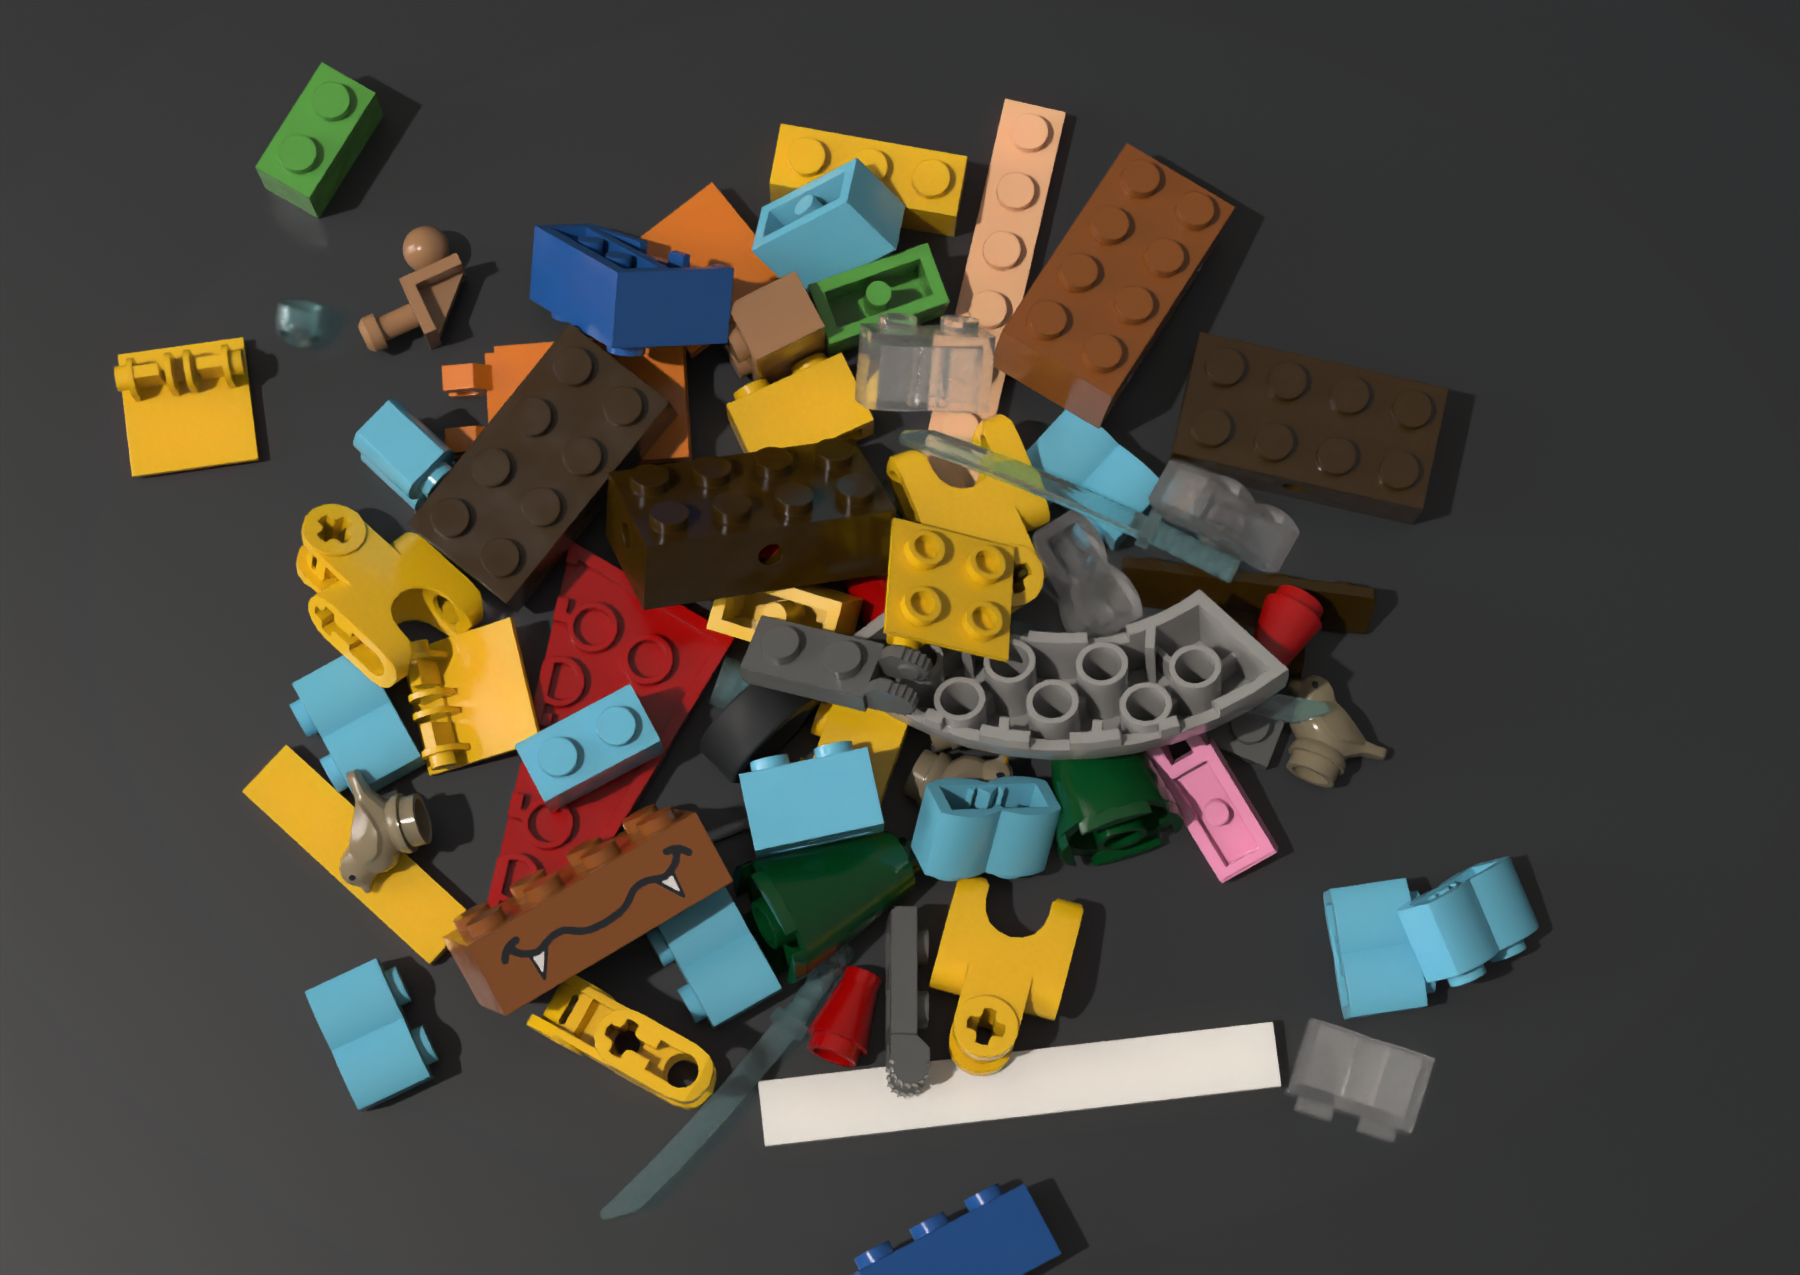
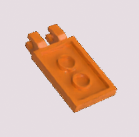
[442,339,692,465]

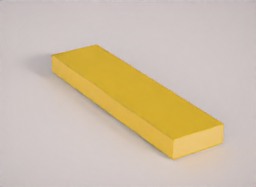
[242,745,466,966]

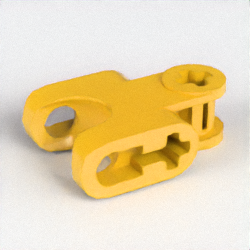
[886,414,1050,614]
[296,504,483,688]
[929,876,1083,1077]
[526,975,717,1110]

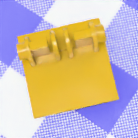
[114,337,259,478]
[883,517,1015,662]
[406,617,540,776]

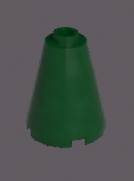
[1050,751,1184,866]
[733,831,920,985]

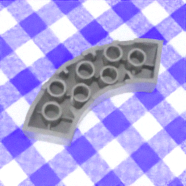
[852,589,1289,760]

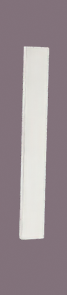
[758,1022,1281,1148]

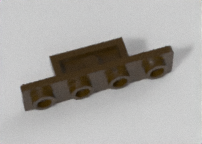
[1116,557,1376,679]

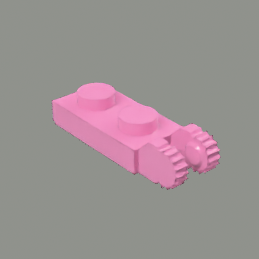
[1146,732,1279,883]

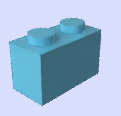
[751,158,905,291]
[514,684,664,813]
[739,741,884,859]

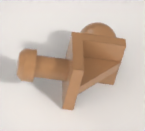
[358,226,467,353]

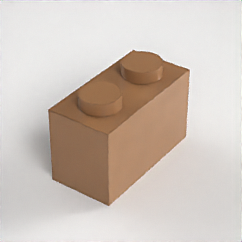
[724,271,825,384]

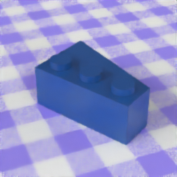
[529,223,734,357]
[852,1183,1062,1275]

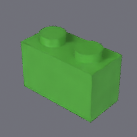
[255,62,384,219]
[807,243,950,357]

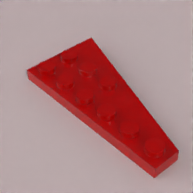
[487,543,736,908]

